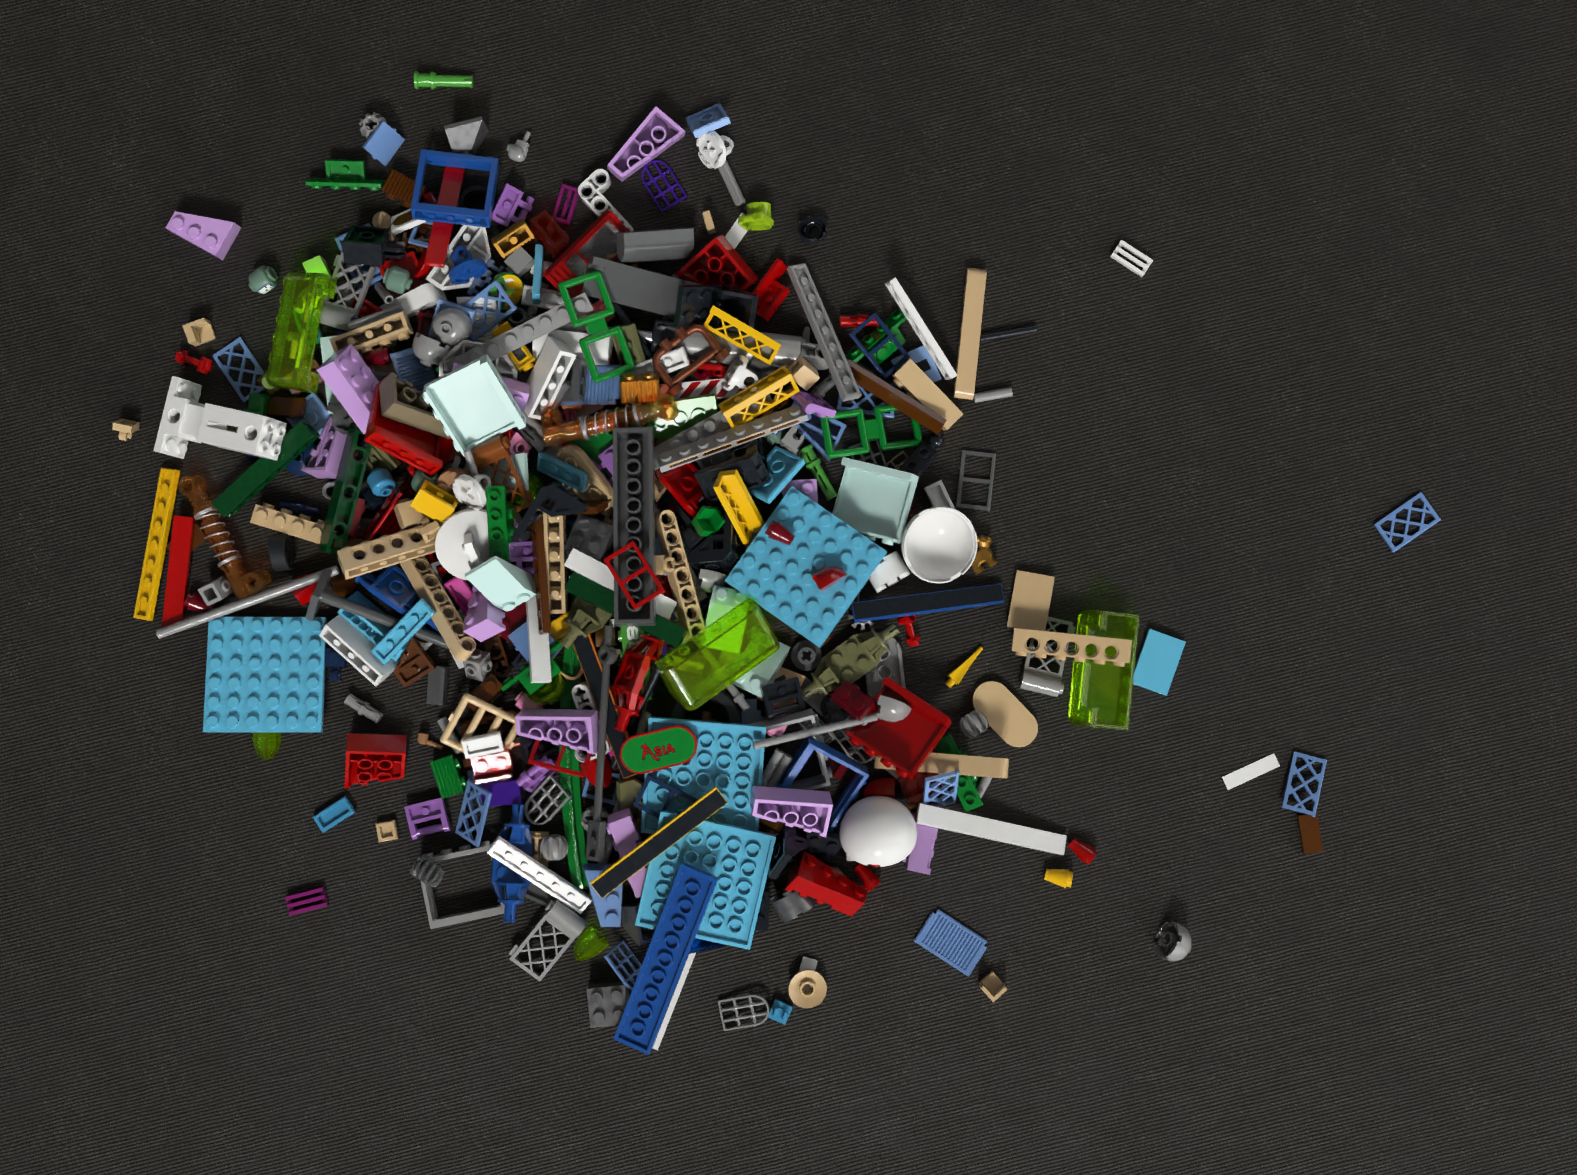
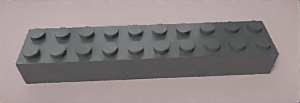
[613,427,656,627]

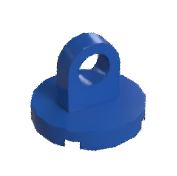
[449,246,487,285]

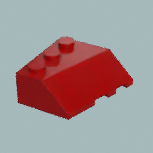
[676,235,759,291]
[344,733,407,789]

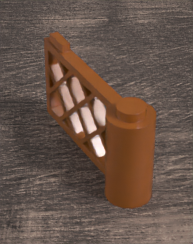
[471,434,534,513]

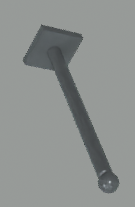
[306,568,477,650]

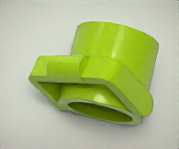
[738,202,774,231]

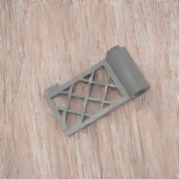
[313,251,377,331]
[1019,617,1076,697]
[509,899,588,982]

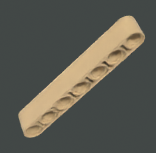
[954,268,987,400]
[655,510,706,642]
[400,555,476,661]
[874,753,1009,779]

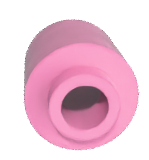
[515,691,543,711]

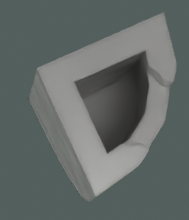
[695,569,728,593]
[876,695,912,722]

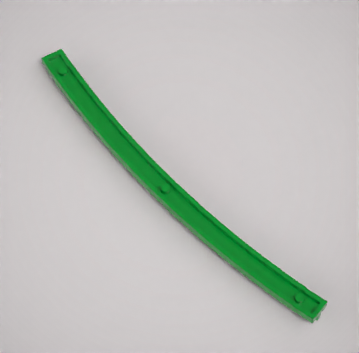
[559,573,590,889]

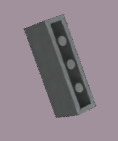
[616,228,694,264]

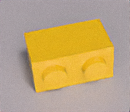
[410,479,459,524]

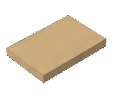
[1007,570,1055,631]

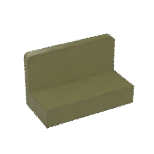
[616,777,644,820]

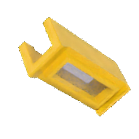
[492,321,535,372]

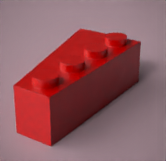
[785,851,867,917]

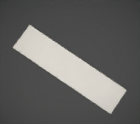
[1222,753,1280,790]

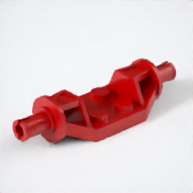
[654,446,723,535]
[613,634,666,733]

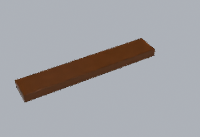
[848,360,947,435]
[531,518,551,635]

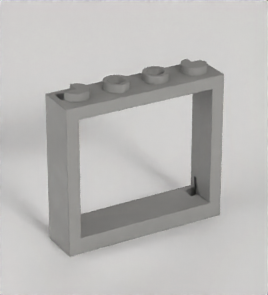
[750,708,833,790]
[421,840,506,929]

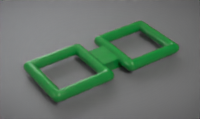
[558,270,635,383]
[820,404,923,459]

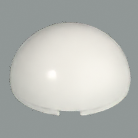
[901,506,977,583]
[839,796,917,867]

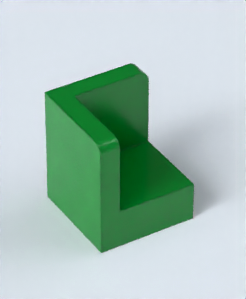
[244,392,271,416]
[691,506,725,537]

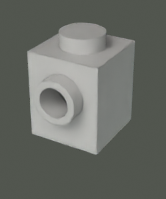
[504,247,534,278]
[198,575,233,606]

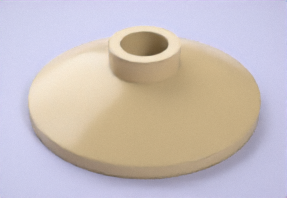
[788,970,827,1008]

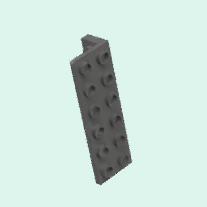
[581,256,702,318]

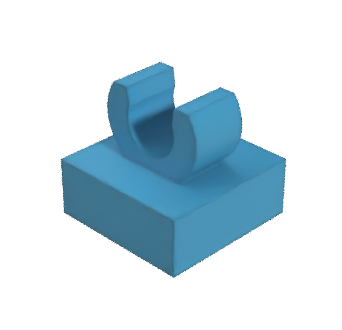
[768,998,793,1025]

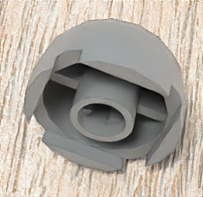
[432,307,473,347]
[412,332,453,367]
[1154,921,1192,962]

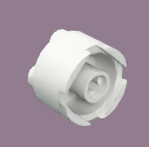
[869,551,910,593]

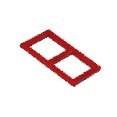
[363,486,403,541]
[603,541,665,610]
[528,740,592,778]

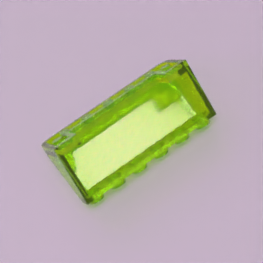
[266,272,337,394]
[656,598,780,710]
[1068,610,1140,730]

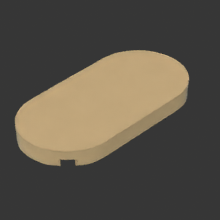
[556,444,613,513]
[972,681,1038,747]

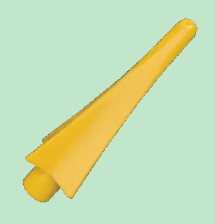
[945,646,983,688]

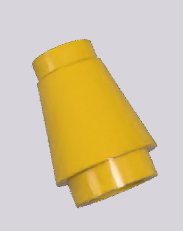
[1044,869,1073,888]

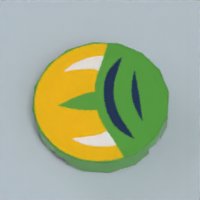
[487,272,523,310]

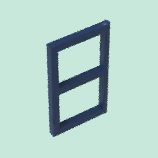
[849,312,910,379]
[633,775,698,818]

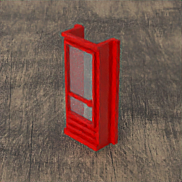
[542,209,629,299]

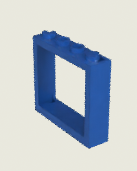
[411,149,499,228]
[776,736,869,831]

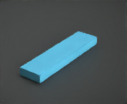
[371,598,436,665]

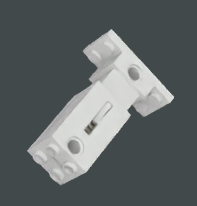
[153,376,287,461]

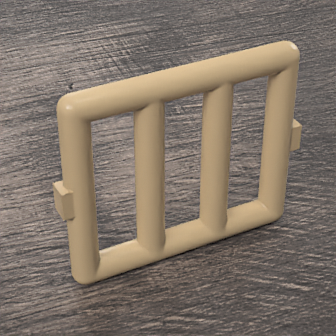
[440,693,517,768]

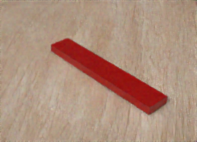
[425,166,465,268]
[162,515,195,632]

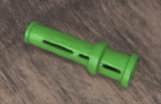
[414,71,473,89]
[798,444,838,501]

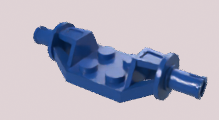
[355,565,439,631]
[490,804,533,923]

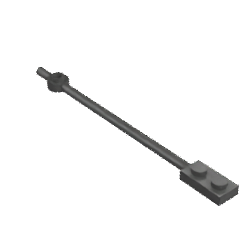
[586,626,617,862]

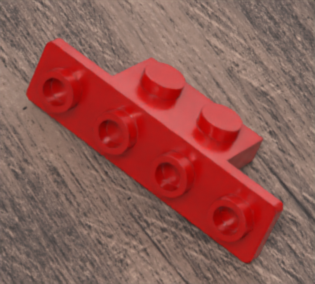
[752,258,790,322]

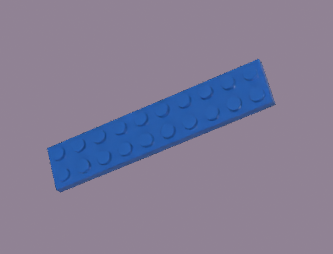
[614,862,719,1055]

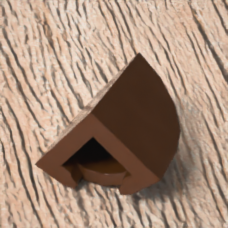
[328,570,358,597]

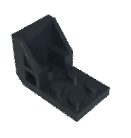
[674,284,759,333]
[695,438,770,503]
[510,484,591,543]
[687,507,746,572]
[769,824,842,880]

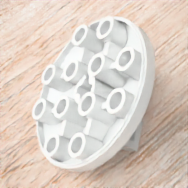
[435,509,514,581]

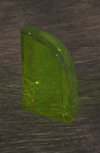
[253,733,281,760]
[574,926,609,961]

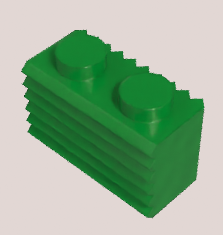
[430,754,467,799]

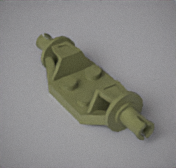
[559,560,614,650]
[801,623,900,701]

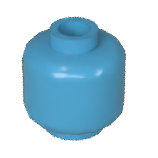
[367,467,396,496]

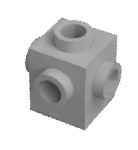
[463,649,493,682]

